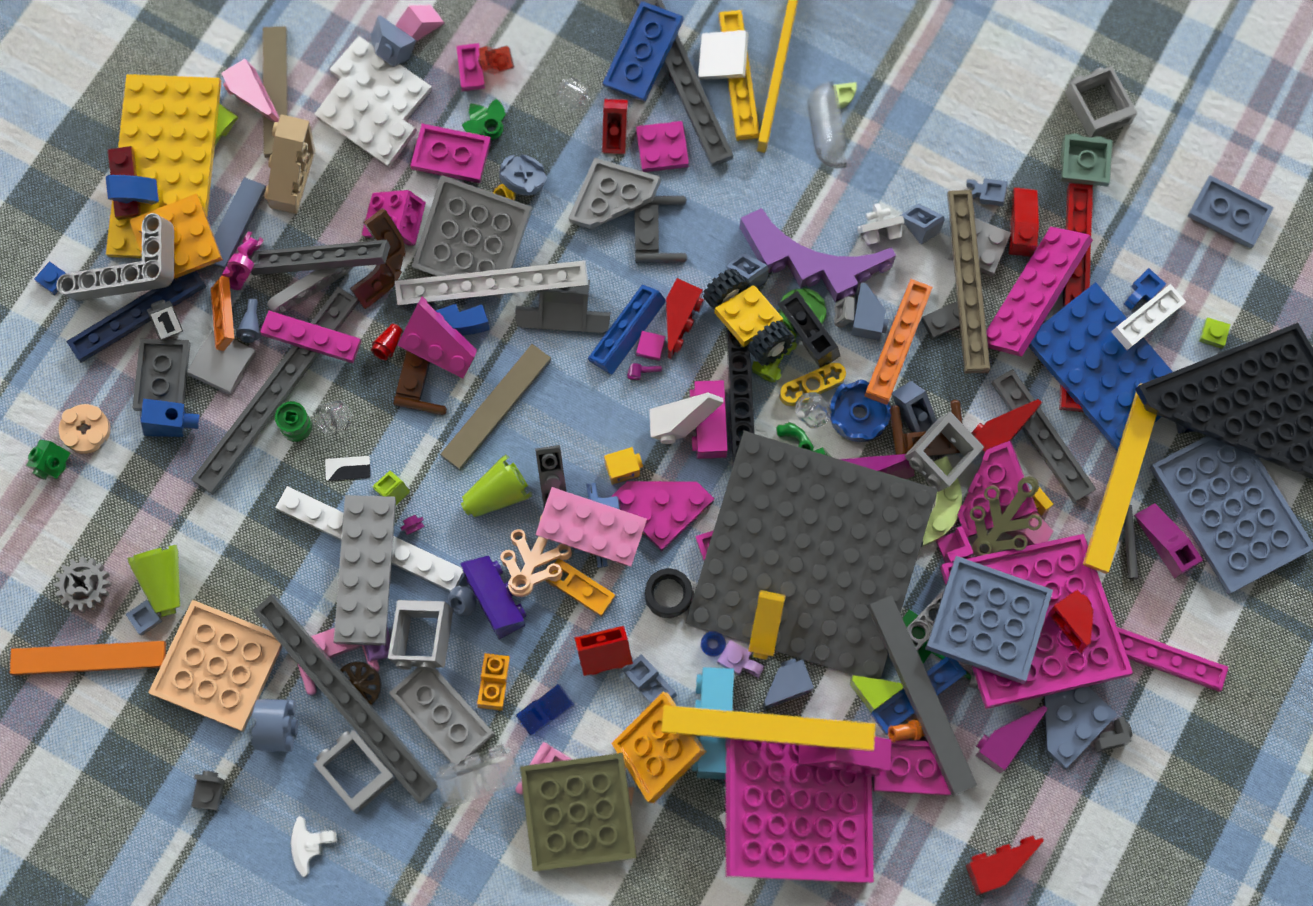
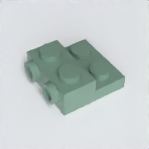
[1060,134,1112,187]

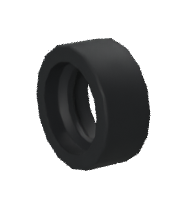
[645,568,693,618]

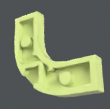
[922,456,962,547]

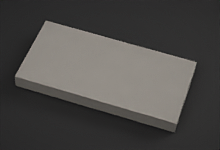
[389,667,495,769]

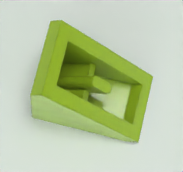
[850,675,903,713]

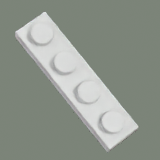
[1111,284,1186,350]

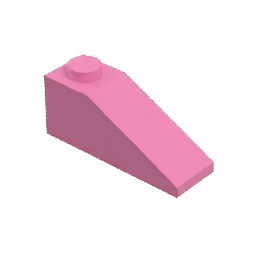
[222,59,280,123]

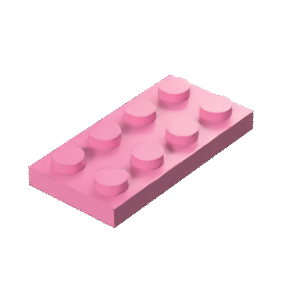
[536,487,647,567]

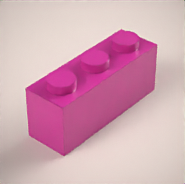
[690,380,727,459]

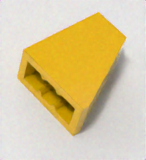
[748,590,785,660]

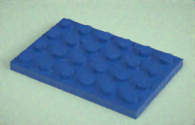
[1028,282,1173,452]

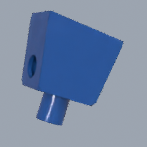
[141,399,200,437]

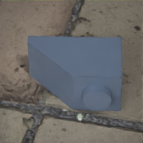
[371,15,416,67]
[851,283,889,341]
[892,381,937,433]
[763,658,814,710]

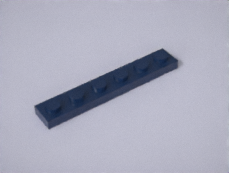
[66,271,206,363]

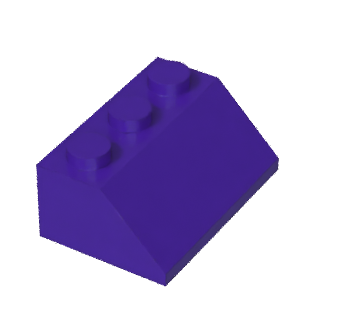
[460,556,527,640]

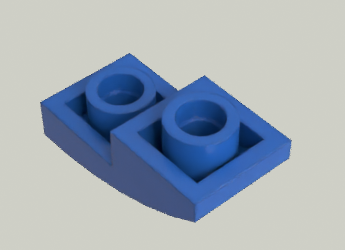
[105,175,159,205]

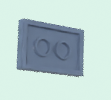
[1187,175,1274,249]

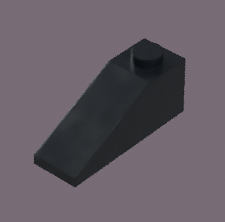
[778,291,841,368]

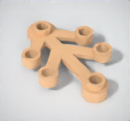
[500,513,572,597]

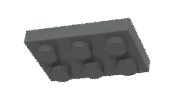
[132,339,191,411]

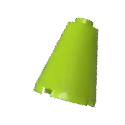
[460,454,532,517]
[127,545,180,617]

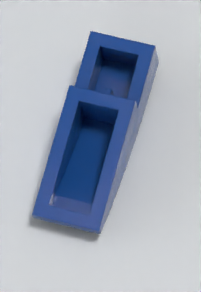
[436,304,490,336]

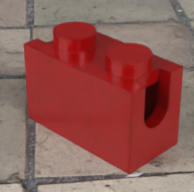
[575,626,633,676]

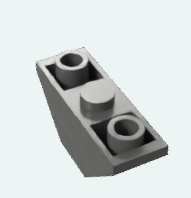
[535,445,567,508]

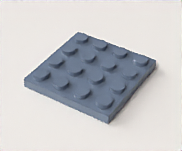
[926,556,1053,684]

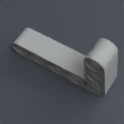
[56,213,174,301]

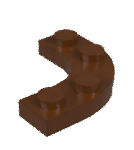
[350,208,405,309]

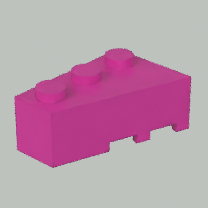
[397,296,477,378]

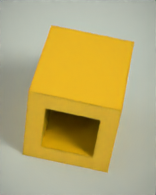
[604,447,643,485]

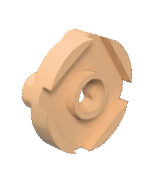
[59,404,111,454]

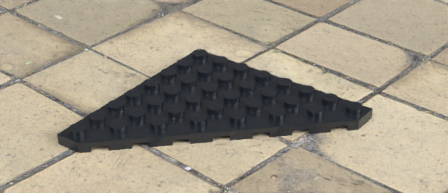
[1135,323,1313,479]

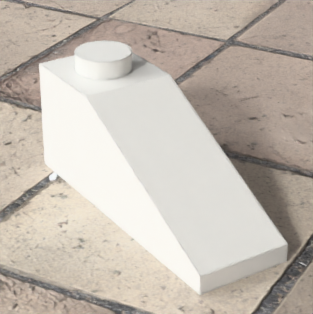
[650,393,723,444]

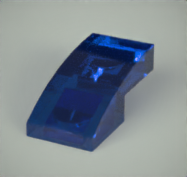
[516,684,575,736]

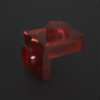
[478,46,514,74]

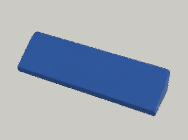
[587,284,666,375]

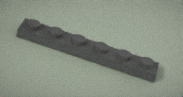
[251,240,390,275]
[991,369,1096,504]

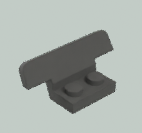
[515,280,611,333]

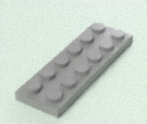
[334,495,396,646]

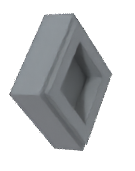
[834,296,854,328]

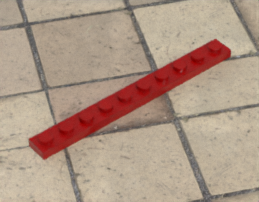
[1059,183,1093,412]

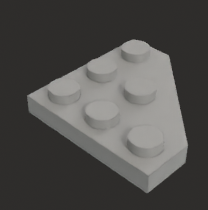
[568,158,661,229]

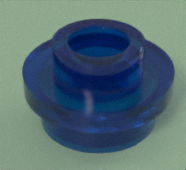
[700,631,726,657]

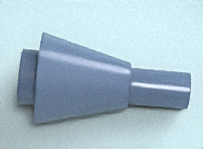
[236,299,260,343]

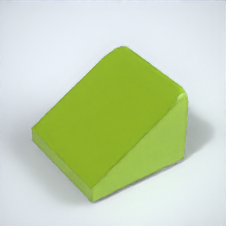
[372,470,410,505]

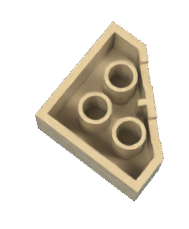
[265,114,315,214]

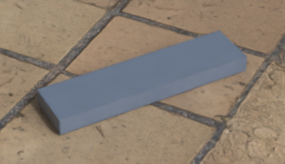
[212,177,266,269]

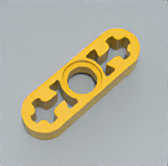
[780,362,846,406]

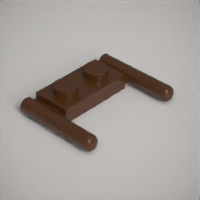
[393,351,447,415]
[890,399,963,456]

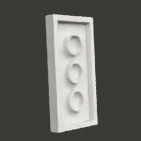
[330,36,432,121]
[315,77,417,168]

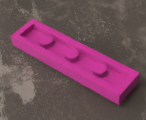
[260,311,361,364]

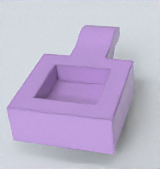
[717,640,764,678]

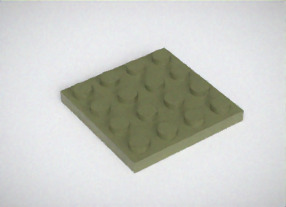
[520,752,637,871]

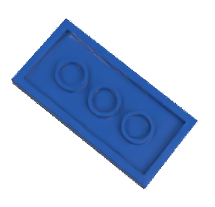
[602,1,684,102]

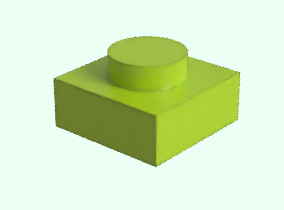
[1199,317,1231,349]

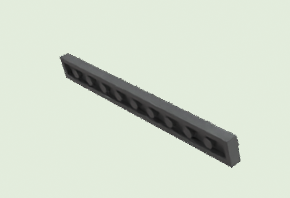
[635,0,733,167]
[191,287,359,495]
[253,594,440,804]

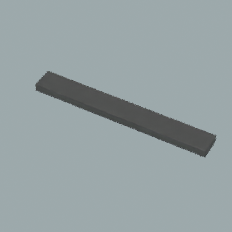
[867,595,977,796]

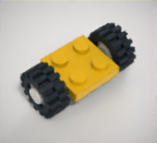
[703,269,795,366]

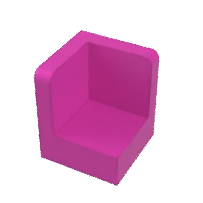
[936,526,974,563]

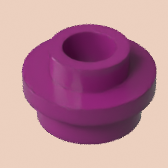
[400,514,425,535]

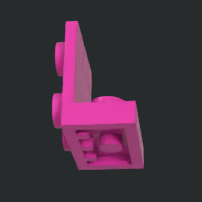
[362,190,426,246]

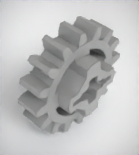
[54,557,112,613]

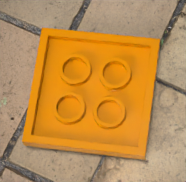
[129,193,223,279]
[611,692,706,803]

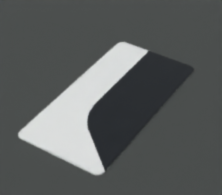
[325,456,370,481]

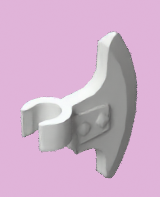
[291,816,337,877]

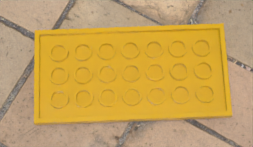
[106,74,222,259]

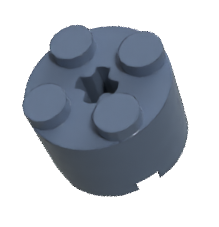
[251,699,299,752]

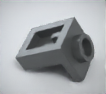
[1094,717,1133,753]
[191,770,225,811]

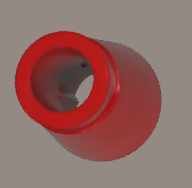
[371,324,403,360]

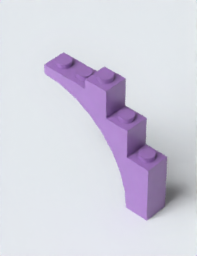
[740,208,896,302]

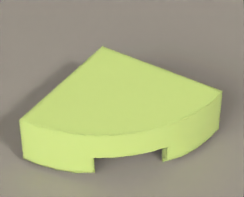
[833,82,857,110]

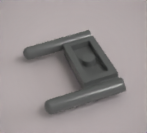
[635,196,688,263]

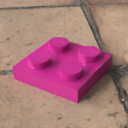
[636,121,689,172]

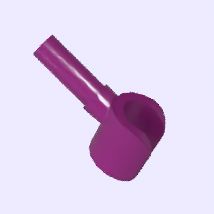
[627,363,662,380]

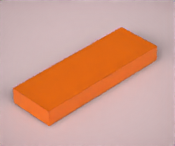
[211,276,234,351]

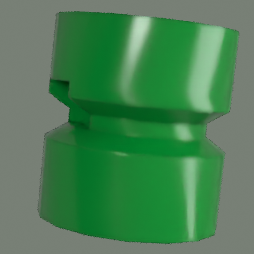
[275,401,312,442]

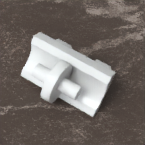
[857,204,905,245]

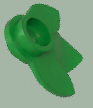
[462,99,505,140]

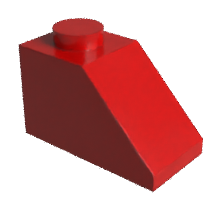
[602,99,628,154]
[1048,589,1094,654]

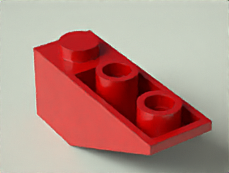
[666,278,705,359]
[966,835,1044,895]

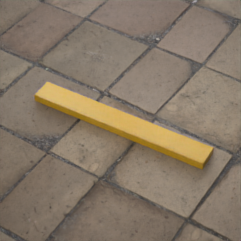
[757,0,798,153]
[1083,383,1157,574]
[661,705,876,751]

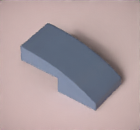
[622,654,677,704]

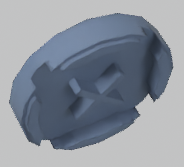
[499,155,547,195]

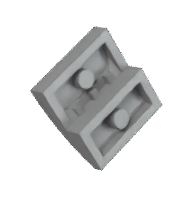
[187,330,256,394]

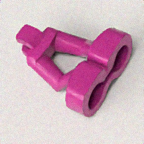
[221,231,263,290]

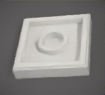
[698,30,748,80]

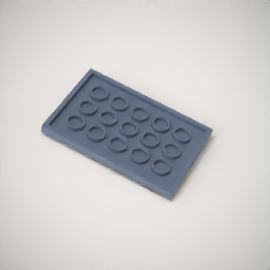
[1150,436,1313,595]

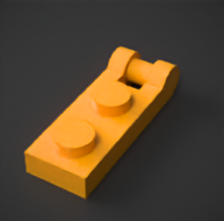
[545,558,615,617]

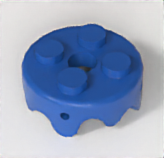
[829,379,891,442]

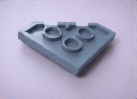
[1043,686,1118,769]

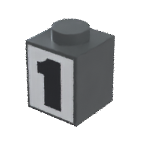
[147,300,183,341]

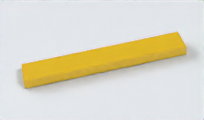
[719,10,760,141]

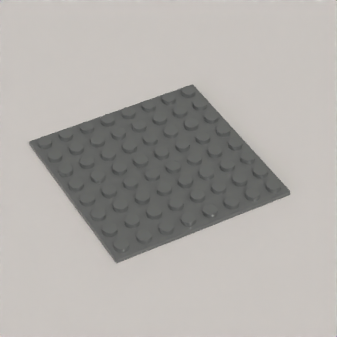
[686,431,938,680]

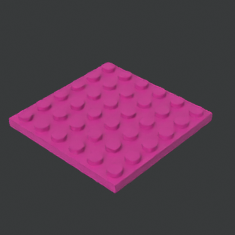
[940,534,1133,709]
[726,738,874,883]

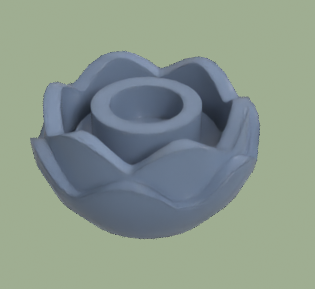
[448,586,477,616]

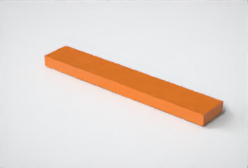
[864,279,933,405]
[10,641,166,675]

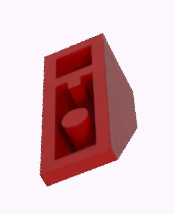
[1008,188,1039,257]
[971,399,1043,452]

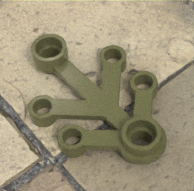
[970,476,1042,557]

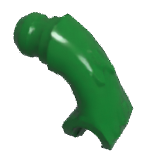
[776,421,814,451]

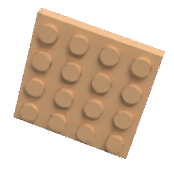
[148,600,283,732]

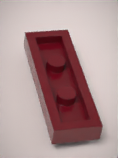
[108,146,141,220]

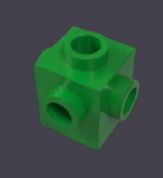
[26,440,71,480]

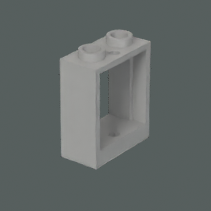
[1065,66,1137,138]
[904,411,984,492]
[388,600,454,671]
[313,730,396,814]

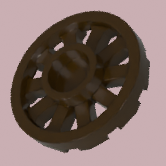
[340,662,382,705]

